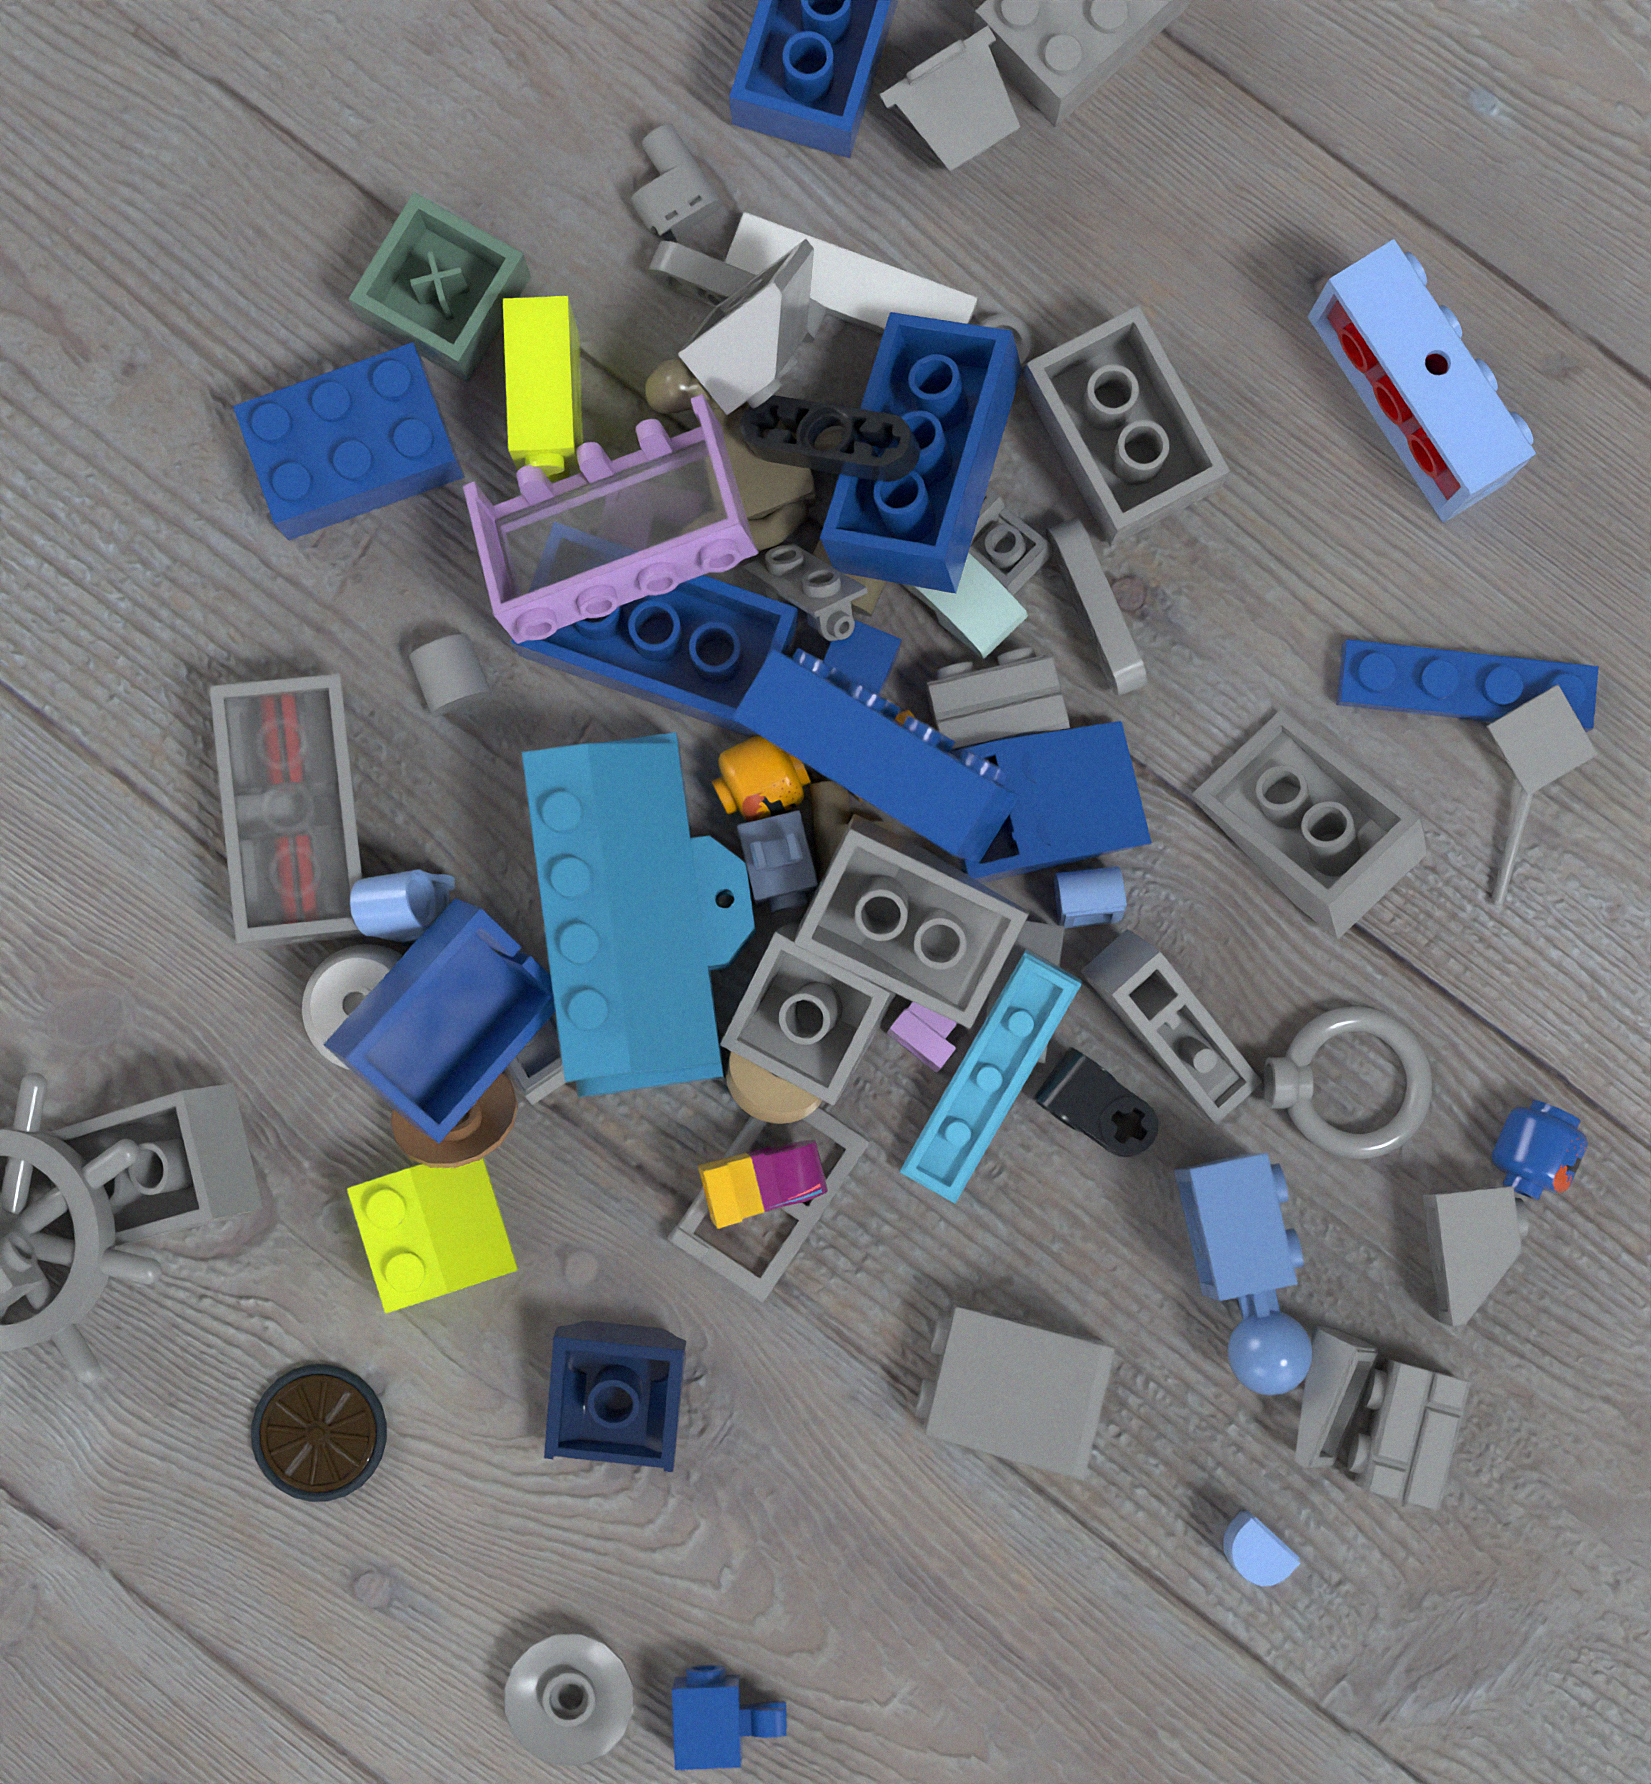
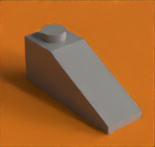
[1080,929,1263,1125]

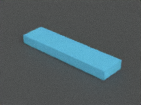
[899,949,1083,1204]

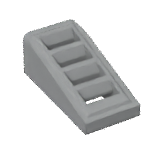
[1294,1326,1380,1468]

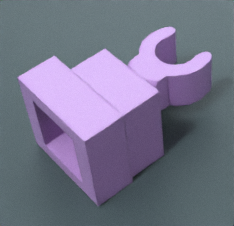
[886,1002,957,1073]

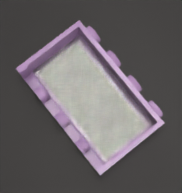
[463,394,758,644]

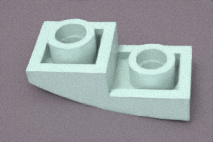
[902,553,1028,659]

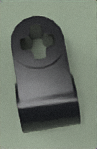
[1032,1047,1158,1157]

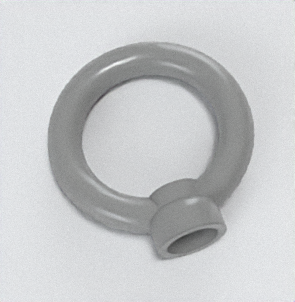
[1263,1006,1432,1159]

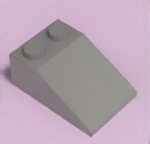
[1192,710,1427,940]
[793,814,1029,1029]
[46,1083,263,1248]

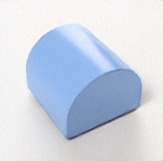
[1054,866,1127,929]
[1223,1510,1300,1586]

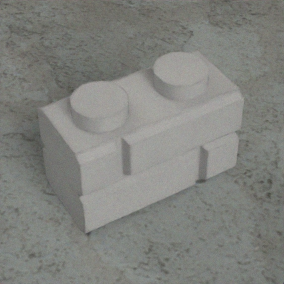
[926,647,1070,752]
[1348,1358,1471,1511]

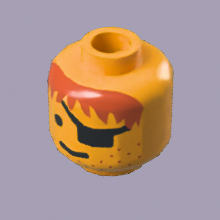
[711,734,810,823]

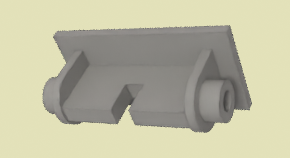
[742,544,867,641]

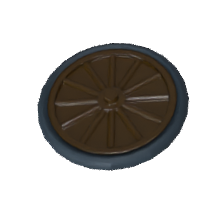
[251,1364,387,1502]

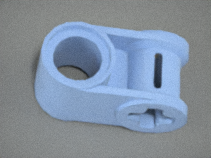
[350,869,455,947]

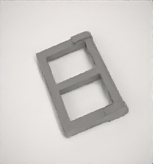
[667,1108,870,1303]

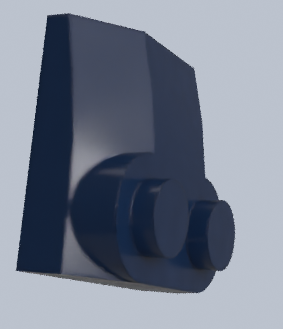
[544,1321,686,1472]

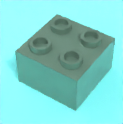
[349,192,531,382]

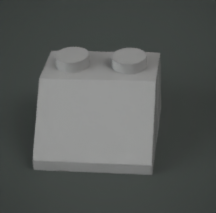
[678,239,814,415]
[720,920,896,1106]

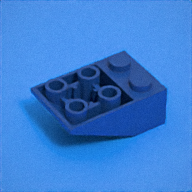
[949,721,1152,883]

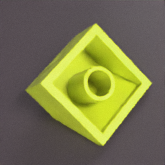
[347,1157,519,1314]

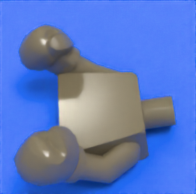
[645,358,842,551]

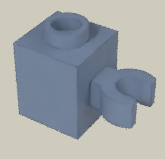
[737,811,818,913]

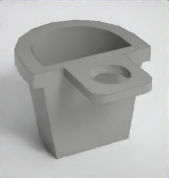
[879,26,1021,172]

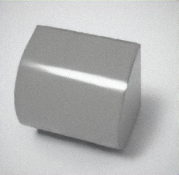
[409,633,492,718]

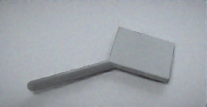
[1486,684,1598,906]

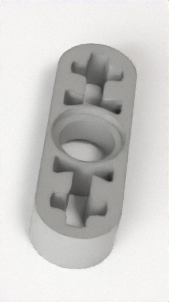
[647,241,826,343]
[1046,517,1148,697]

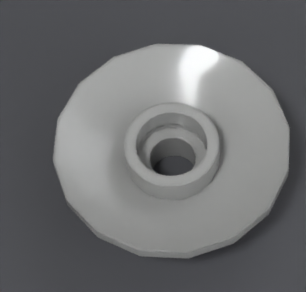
[504,1633,634,1766]

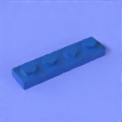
[1337,639,1599,732]

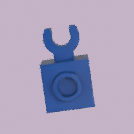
[672,1665,787,1770]

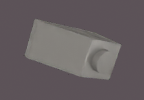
[1422,1186,1528,1326]

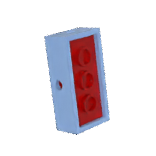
[1308,239,1536,523]

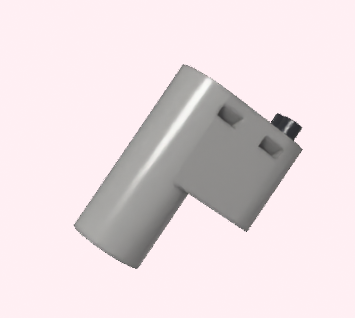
[630,124,722,243]

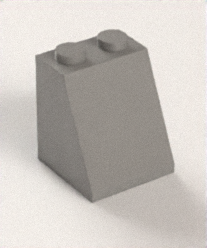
[914,1303,1115,1481]

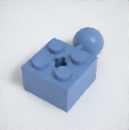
[1174,1153,1312,1395]

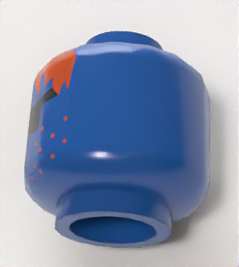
[1491,1100,1588,1201]

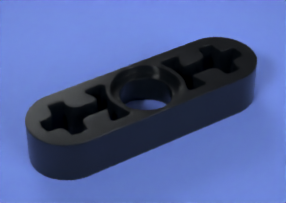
[740,395,920,482]

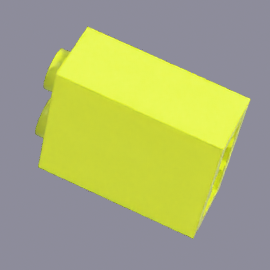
[503,296,583,483]

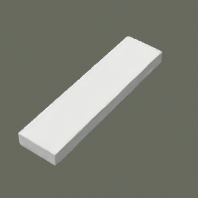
[725,212,977,334]

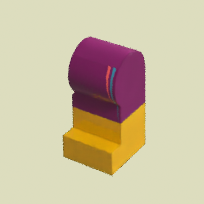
[698,1140,828,1229]

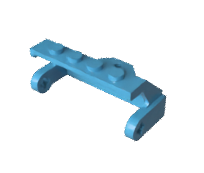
[522,732,756,1098]

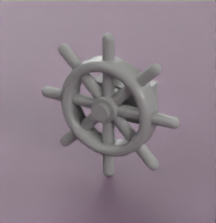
[0,1073,162,1383]

